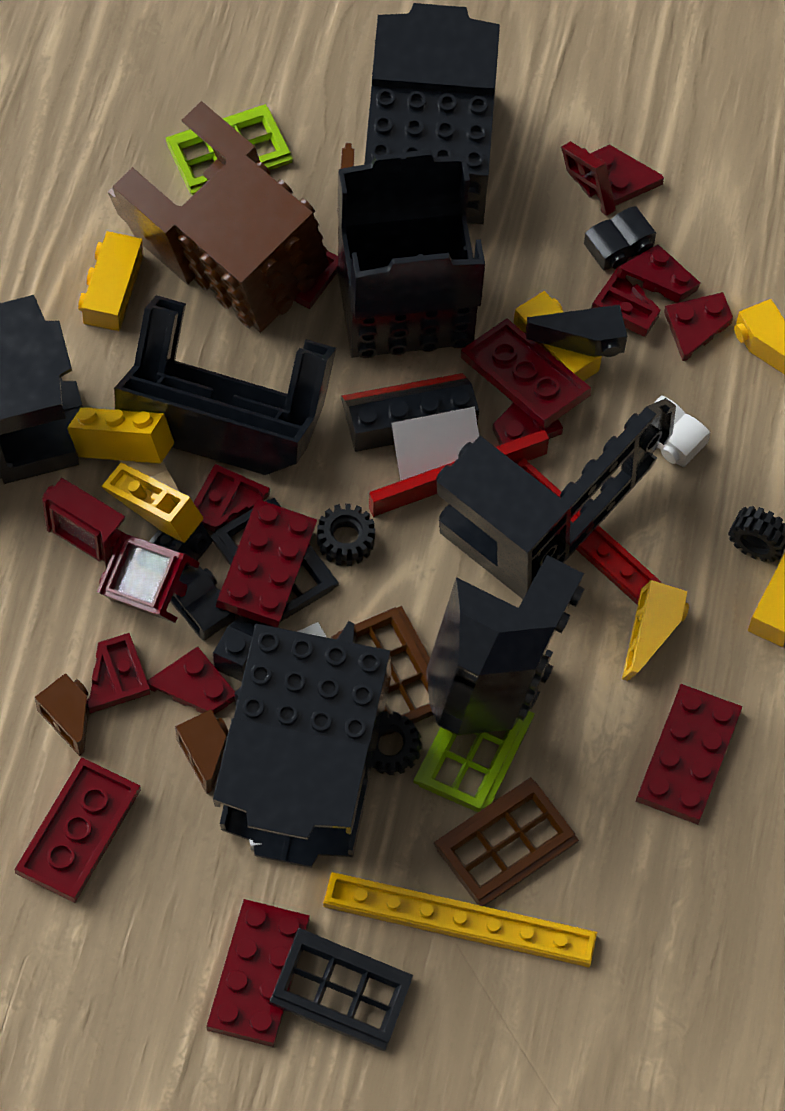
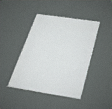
[391,407,479,480]

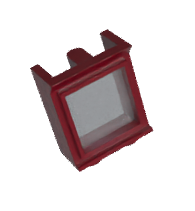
[42,477,125,569]
[97,532,200,623]

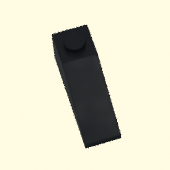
[525,304,628,357]

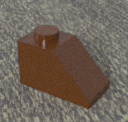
[35,673,89,756]
[175,709,229,794]

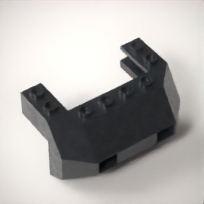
[114,295,336,475]
[426,555,585,735]

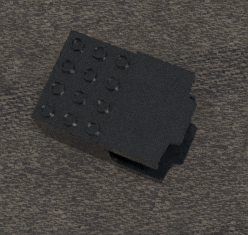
[364,3,500,225]
[337,150,485,358]
[0,295,83,484]
[213,624,391,868]

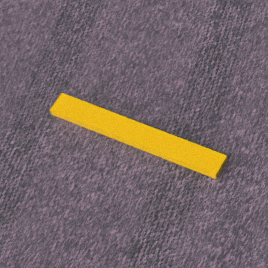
[323,872,597,968]

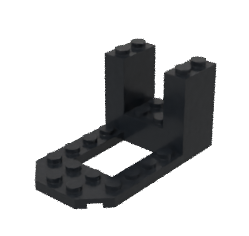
[436,398,676,599]

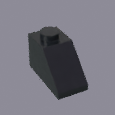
[213,616,272,682]

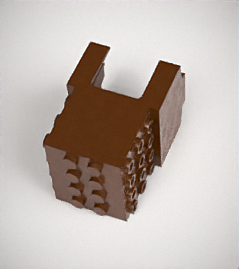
[108,101,330,333]

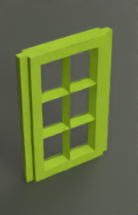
[165,104,293,196]
[413,711,535,812]

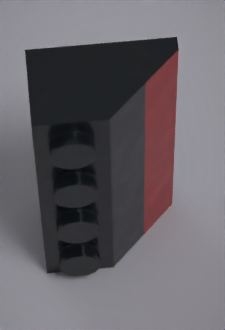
[341,373,479,452]

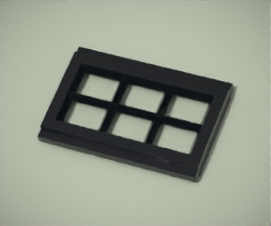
[210,498,339,622]
[269,928,413,1051]

